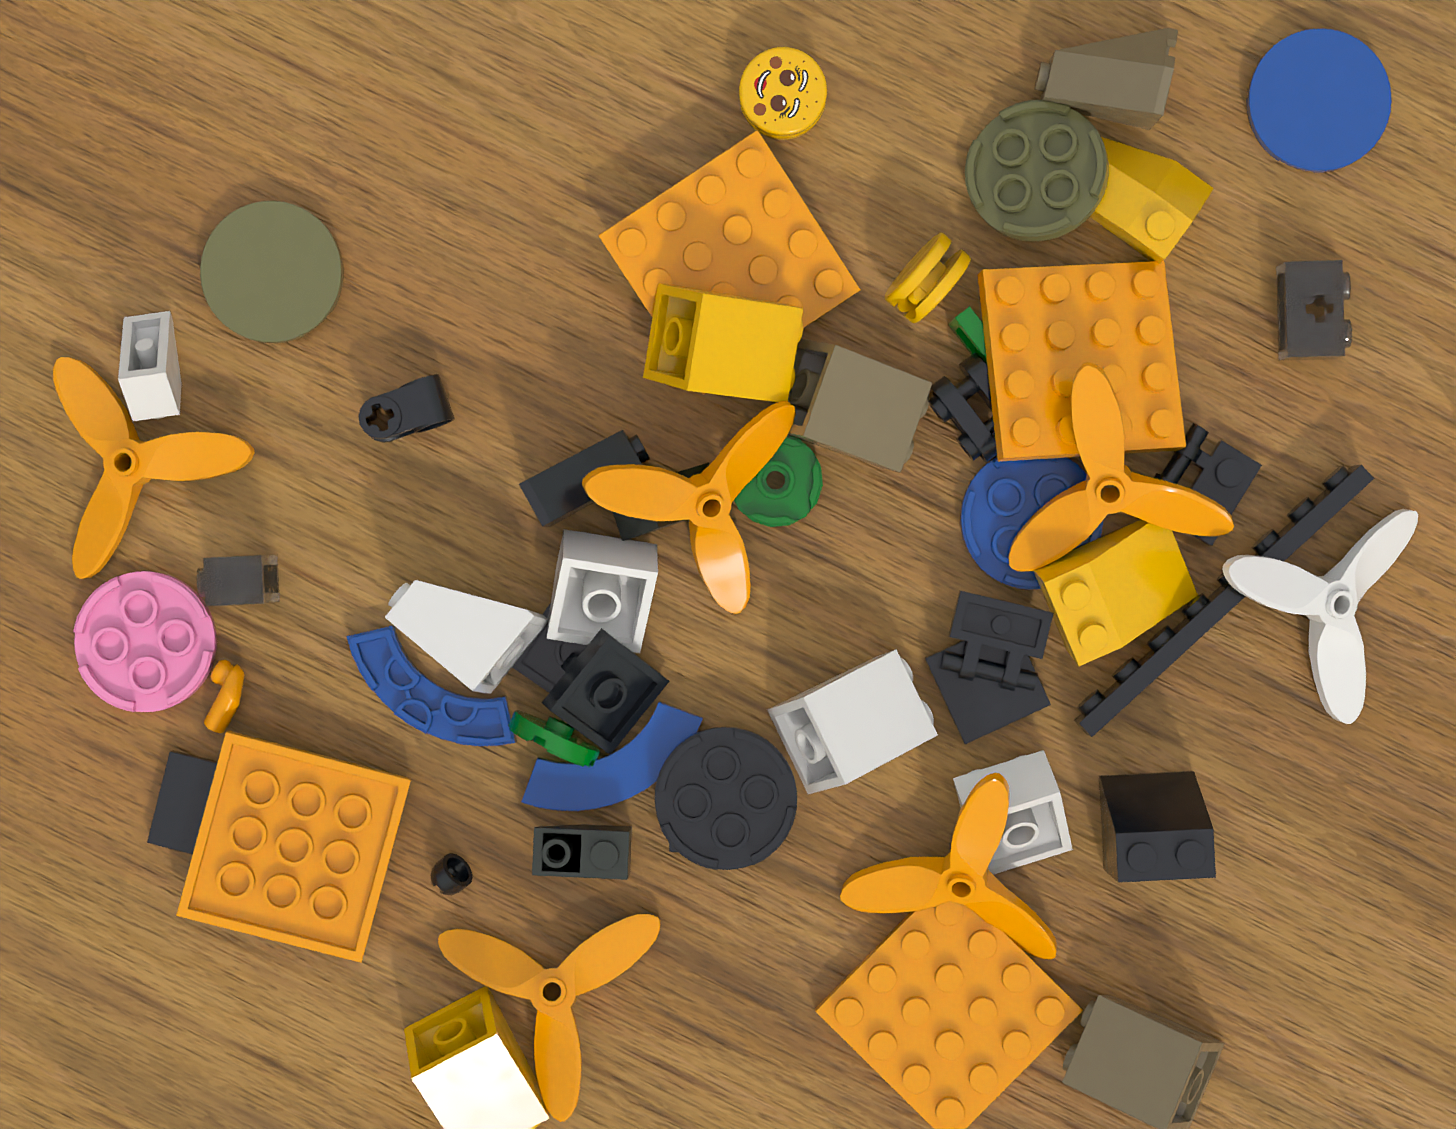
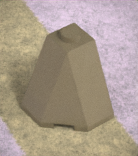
[1034,28,1178,130]

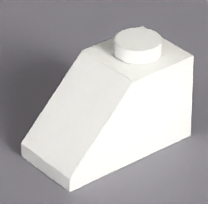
[118,311,182,421]

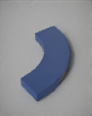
[346,626,517,746]
[521,702,703,811]

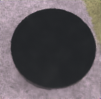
[655,727,797,870]

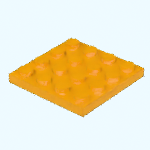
[598,130,860,395]
[977,261,1186,462]
[176,730,411,963]
[815,901,1083,1129]

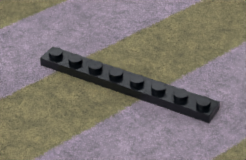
[1074,464,1375,737]

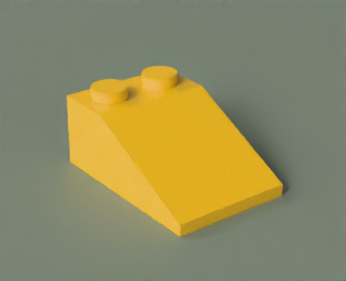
[1034,519,1198,666]

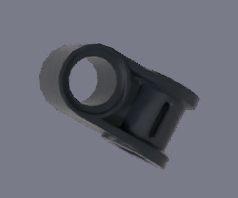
[358,374,455,443]

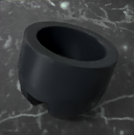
[430,853,473,896]

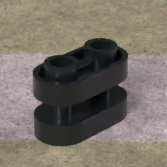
[928,353,997,463]

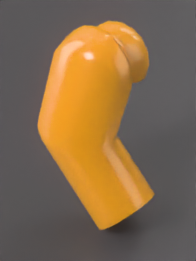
[204,660,245,733]

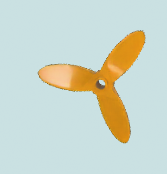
[53,357,255,579]
[1009,362,1234,572]
[582,401,796,614]
[840,773,1057,959]
[438,914,661,1122]

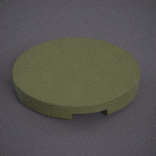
[965,100,1109,242]
[200,201,344,343]

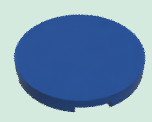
[1246,28,1392,173]
[960,457,1103,589]

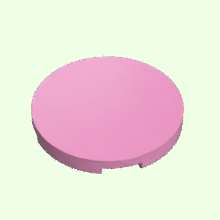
[73,571,217,712]

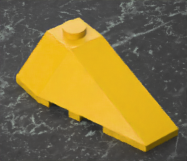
[1090,137,1214,264]

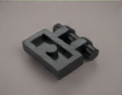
[1154,423,1262,546]
[941,590,1054,691]

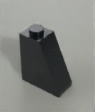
[519,430,650,528]

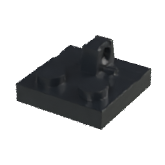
[541,628,670,755]

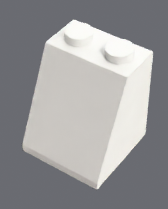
[385,580,548,694]
[767,650,938,794]

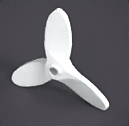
[1222,509,1418,724]

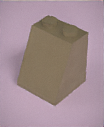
[773,339,932,473]
[1062,995,1225,1129]

